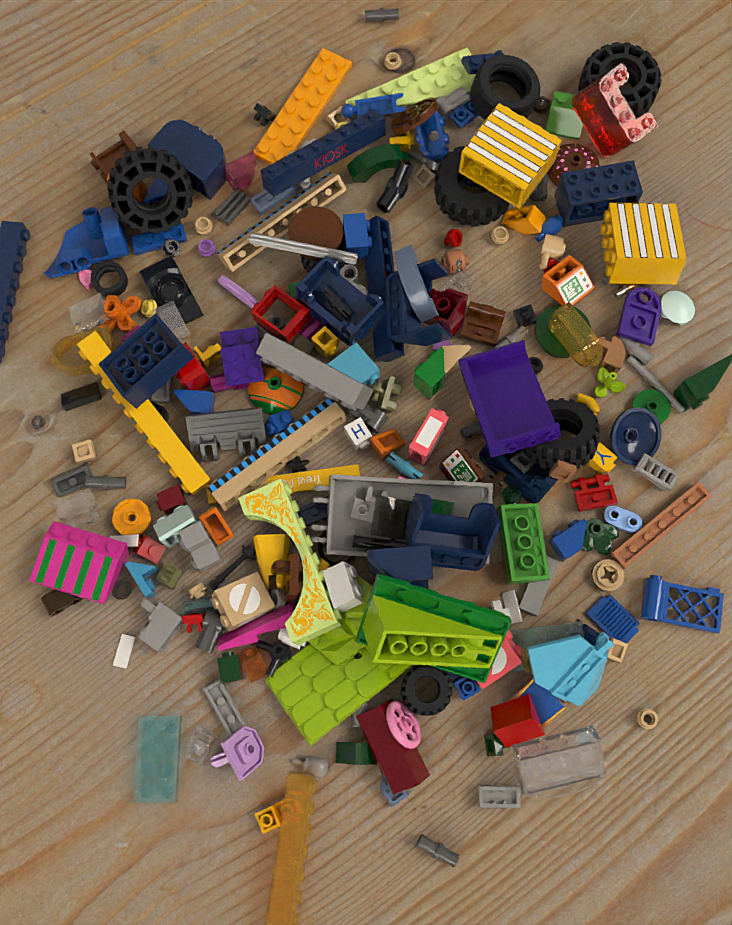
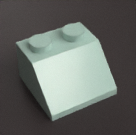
[153,505,198,548]

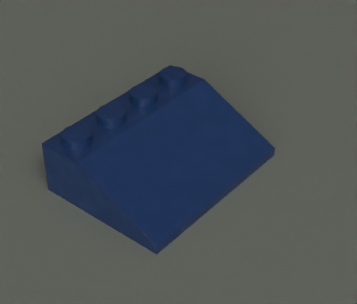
[99,313,194,409]

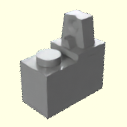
[138,599,183,653]

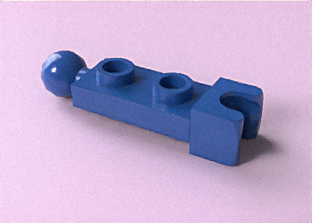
[341,93,405,118]

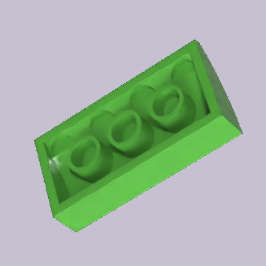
[496,503,550,585]

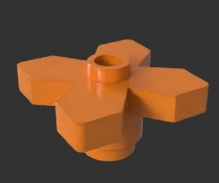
[98,295,142,333]

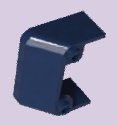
[385,258,452,346]
[367,545,433,589]

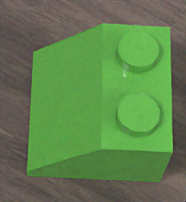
[545,91,589,140]

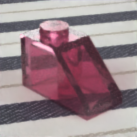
[224,151,257,192]

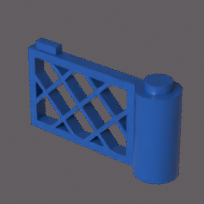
[641,575,724,634]

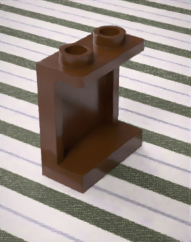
[90,131,137,183]

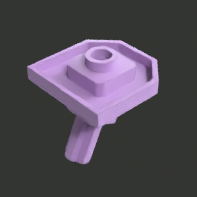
[210,726,264,781]

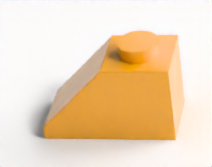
[501,205,546,235]

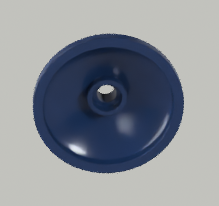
[610,407,661,465]

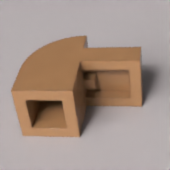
[587,335,626,374]

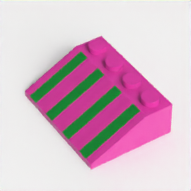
[29,521,129,605]

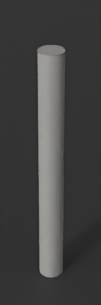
[626,356,686,413]

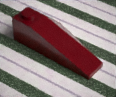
[423,289,468,336]

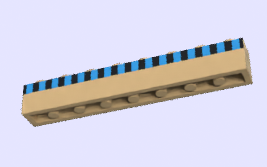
[216,172,347,272]
[207,398,346,511]

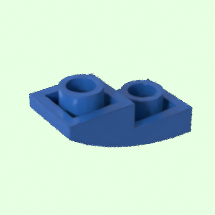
[449,99,479,128]
[446,671,481,701]

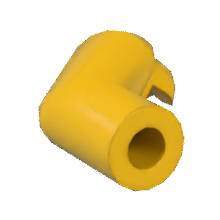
[576,393,600,416]

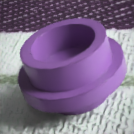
[198,239,216,257]

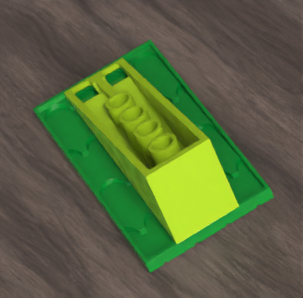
[356,574,512,683]

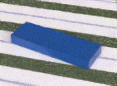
[130,223,187,256]

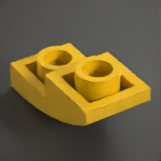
[254,794,304,834]

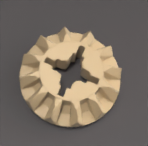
[592,559,624,591]

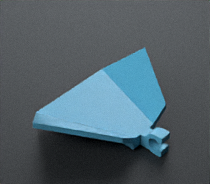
[527,632,614,706]

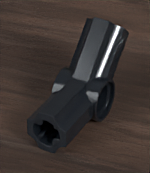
[376,159,414,213]

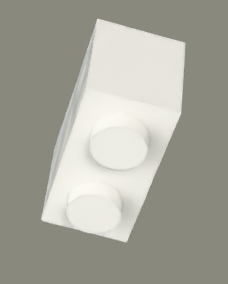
[323,561,364,612]

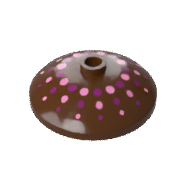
[547,143,600,186]

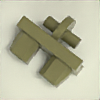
[370,376,402,412]

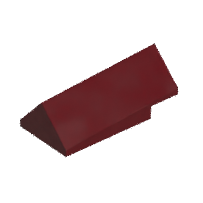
[356,698,430,795]

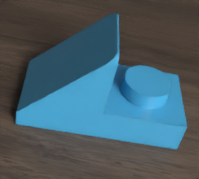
[125,561,159,599]

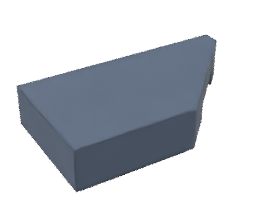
[380,775,409,807]

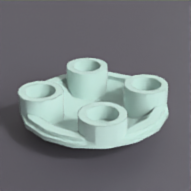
[660,291,695,325]

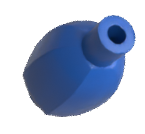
[535,214,564,242]

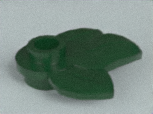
[583,518,619,555]

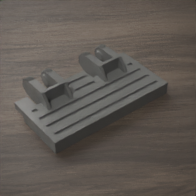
[185,407,267,462]

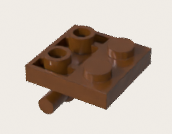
[460,301,506,347]
[271,554,302,602]

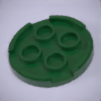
[535,304,591,358]

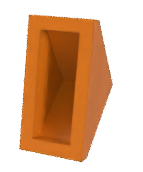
[371,429,405,461]
[198,506,234,546]

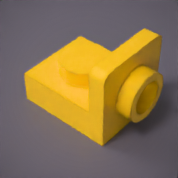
[389,131,414,153]
[194,343,222,368]

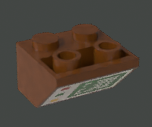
[439,445,484,483]

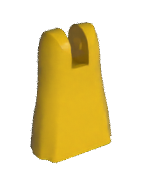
[253,534,291,591]

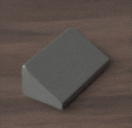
[51,463,93,497]

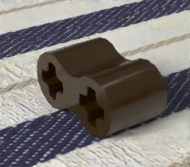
[41,590,84,617]

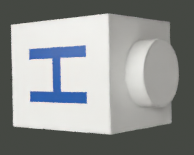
[344,417,372,451]

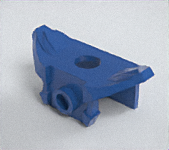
[415,111,450,161]

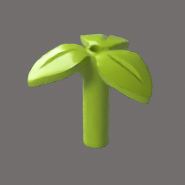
[594,366,626,398]

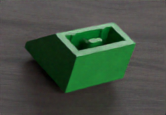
[413,347,445,400]

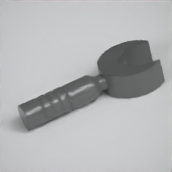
[408,149,440,171]

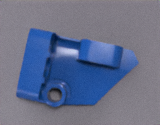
[44,206,130,278]

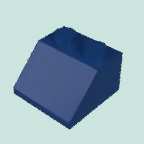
[343,213,372,265]

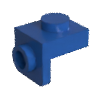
[265,410,296,439]

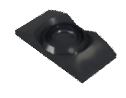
[139,257,204,331]

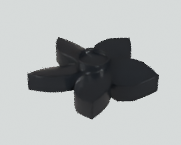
[286,456,310,473]

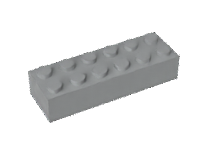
[256,333,373,411]

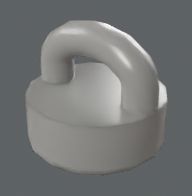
[270,589,289,609]

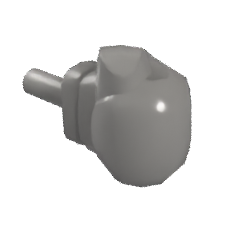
[292,757,328,781]

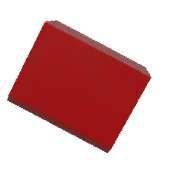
[491,694,545,748]

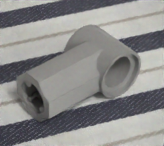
[436,87,470,120]

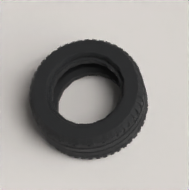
[470,55,540,121]

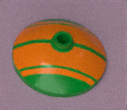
[248,363,304,415]

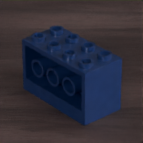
[554,160,643,227]

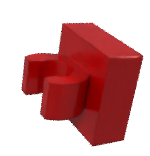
[182,612,206,633]

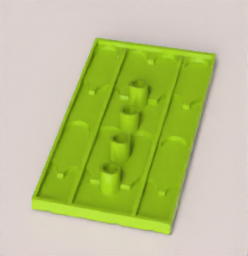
[265,644,414,747]

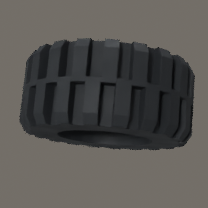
[524,398,600,470]

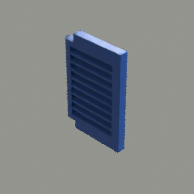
[586,595,640,643]

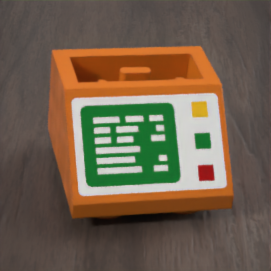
[542,255,595,310]

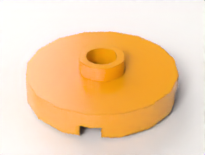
[112,498,151,535]

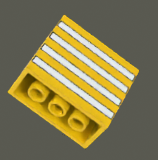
[459,103,562,209]
[600,203,687,285]

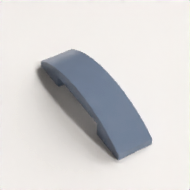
[394,245,439,322]

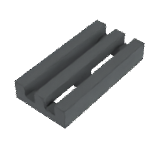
[214,188,251,226]

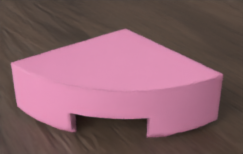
[78,269,93,290]

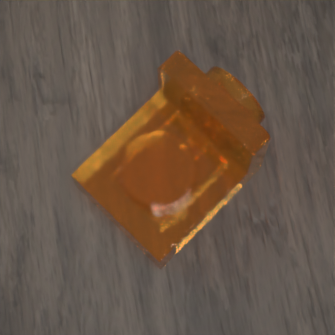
[240,647,268,683]

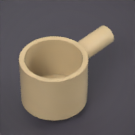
[539,234,566,269]

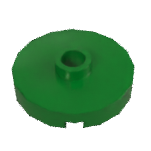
[631,389,671,425]

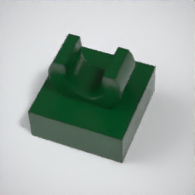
[484,734,509,756]

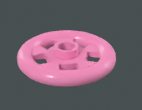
[386,701,421,749]

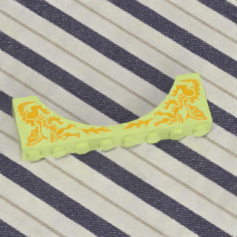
[238,479,342,645]

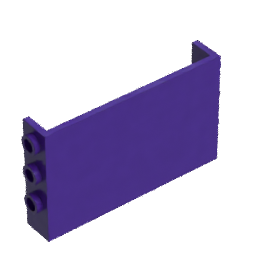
[458,340,561,458]

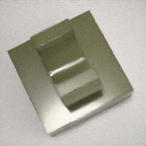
[156,562,183,589]

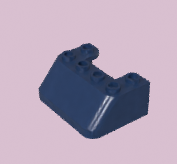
[406,493,501,571]

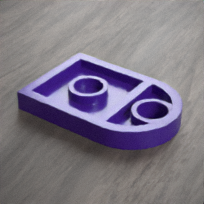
[616,287,662,346]

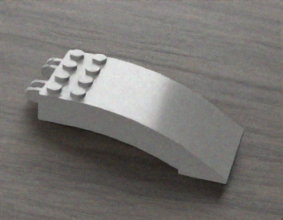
[310,474,493,564]

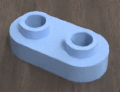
[602,506,642,534]

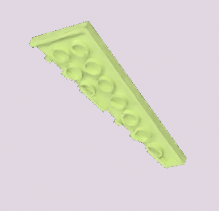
[345,48,491,118]

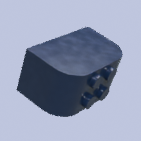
[148,120,229,200]

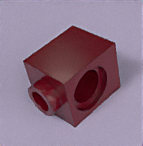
[156,485,188,515]

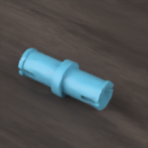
[386,451,423,480]

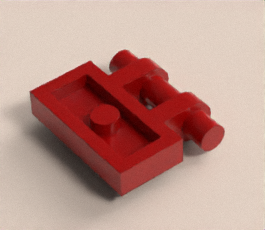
[570,474,618,512]

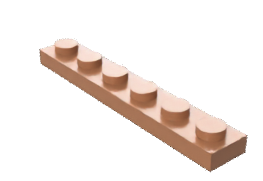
[611,482,712,569]

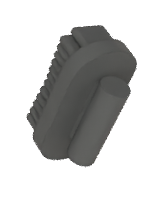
[529,173,549,201]

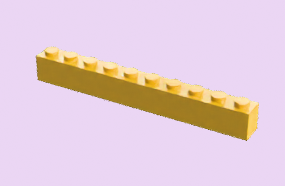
[77,331,212,496]

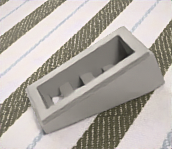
[634,453,680,491]

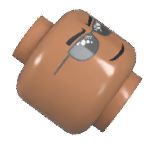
[441,249,469,274]

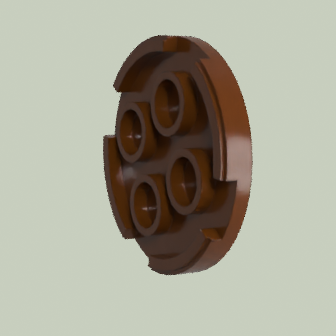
[391,97,439,135]
[288,206,344,259]

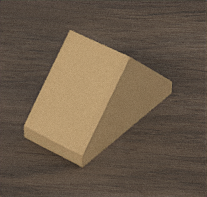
[442,345,471,379]

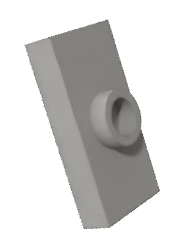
[478,785,521,808]

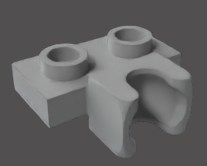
[350,486,393,527]

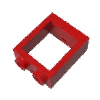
[251,285,311,344]

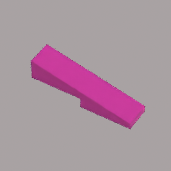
[218,603,294,651]

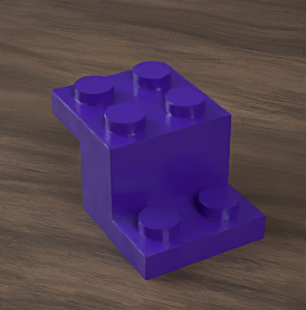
[220,327,265,387]

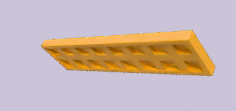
[253,48,352,164]

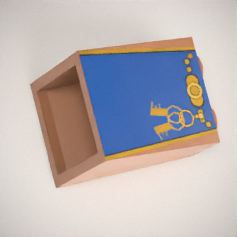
[507,675,569,729]

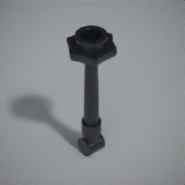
[209,544,256,590]

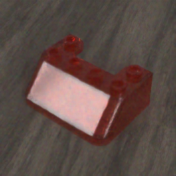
[572,62,658,157]

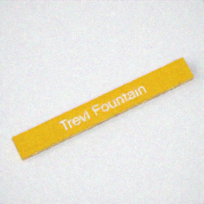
[207,464,360,505]

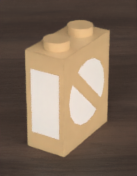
[211,571,276,632]

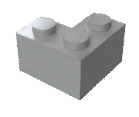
[178,521,223,573]

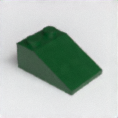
[673,354,732,411]

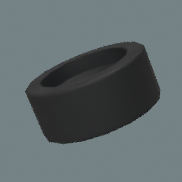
[91,261,128,297]

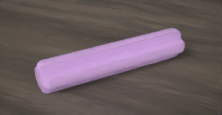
[218,275,260,308]

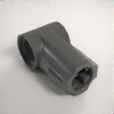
[348,404,388,433]
[195,610,225,653]

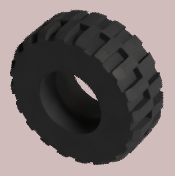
[578,42,661,124]
[434,144,510,226]
[107,146,193,234]

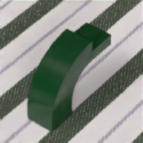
[347,144,411,183]

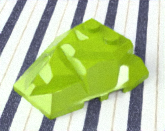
[308,575,373,666]

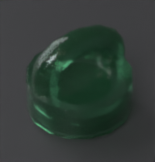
[501,486,522,505]

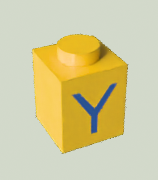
[587,442,618,475]

